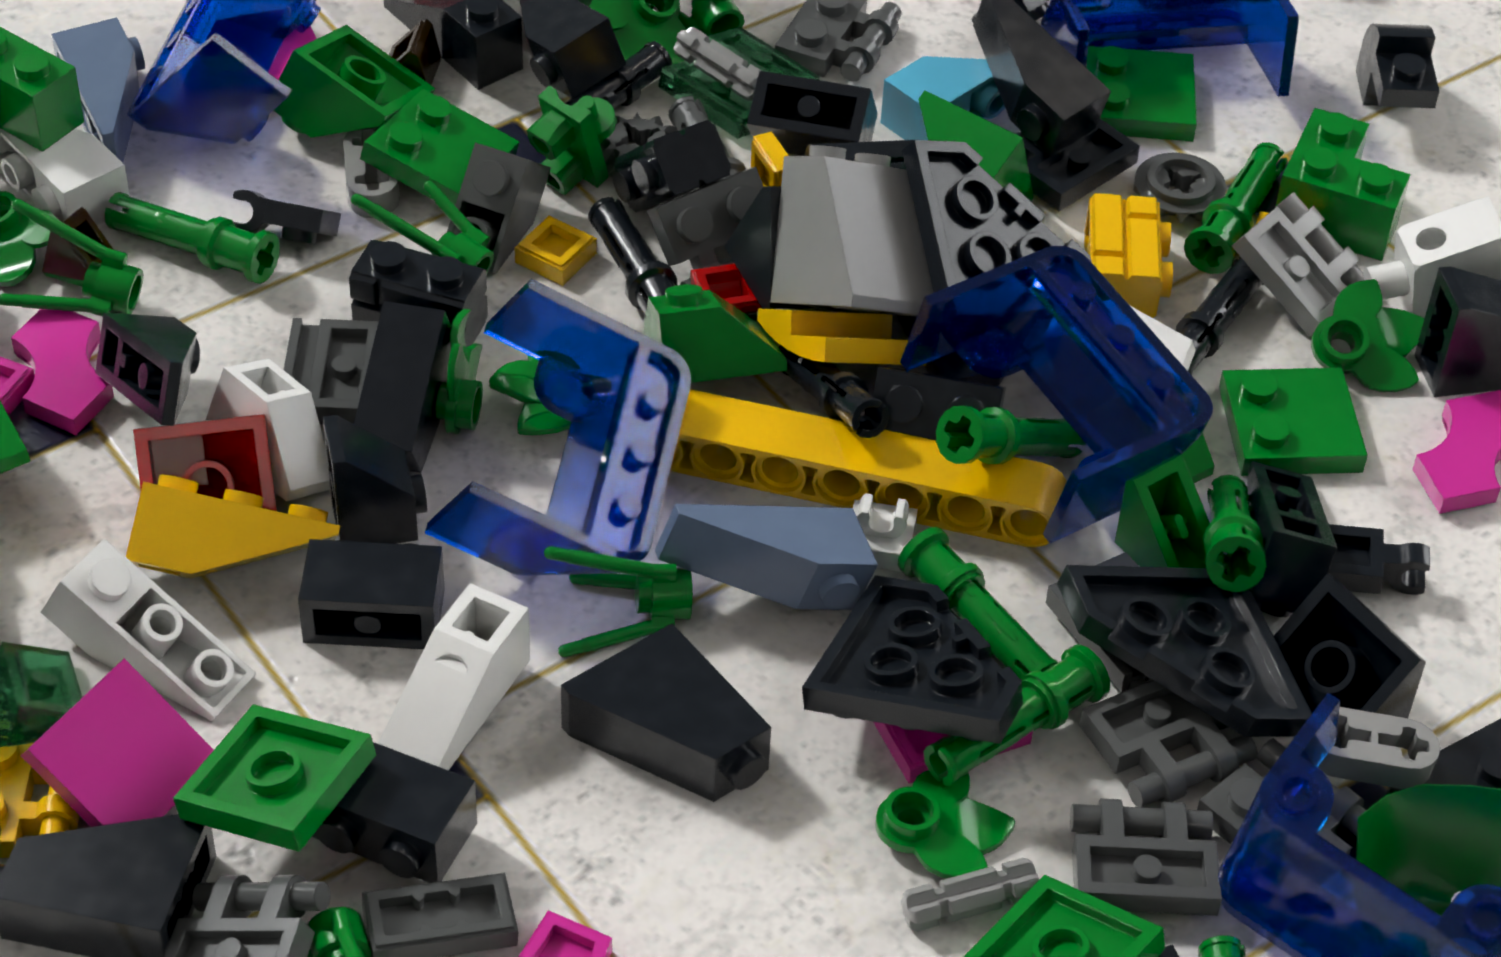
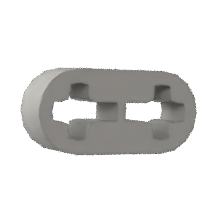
[343,126,400,218]
[1302,707,1440,789]

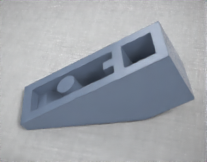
[52,17,145,163]
[655,504,878,610]

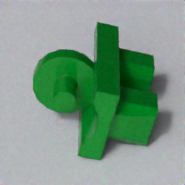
[526,85,617,195]

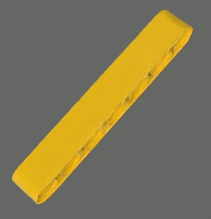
[628,385,1068,547]

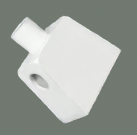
[1363,196,1501,318]

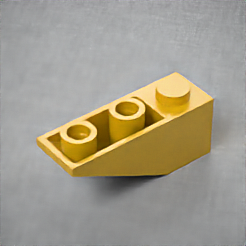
[125,474,340,579]

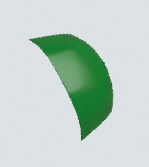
[1356,784,1501,957]

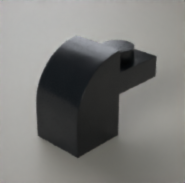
[1356,24,1440,108]

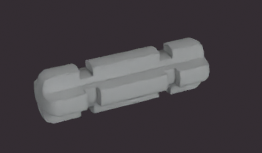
[673,27,761,101]
[901,858,1039,931]

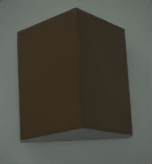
[389,19,442,85]
[42,206,114,281]

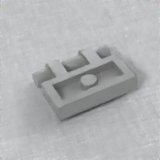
[1232,192,1364,336]

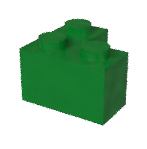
[0,27,84,152]
[1275,108,1411,261]

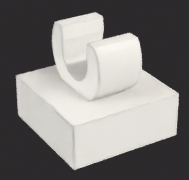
[853,493,918,572]

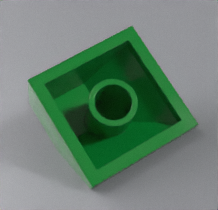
[266,25,436,138]
[918,90,1034,201]
[643,284,787,386]

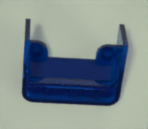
[127,0,321,144]
[1041,0,1299,97]
[900,246,1213,544]
[425,278,691,576]
[1218,693,1501,957]

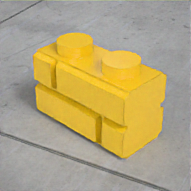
[1084,193,1173,318]

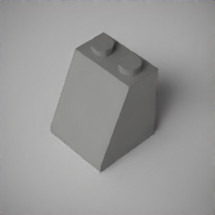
[770,145,939,318]

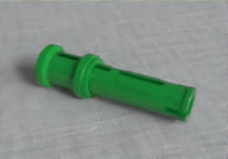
[1184,142,1287,274]
[104,192,280,284]
[936,406,1087,465]
[1203,475,1266,592]
[897,527,1058,679]
[924,644,1110,786]

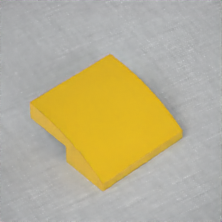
[757,308,928,366]

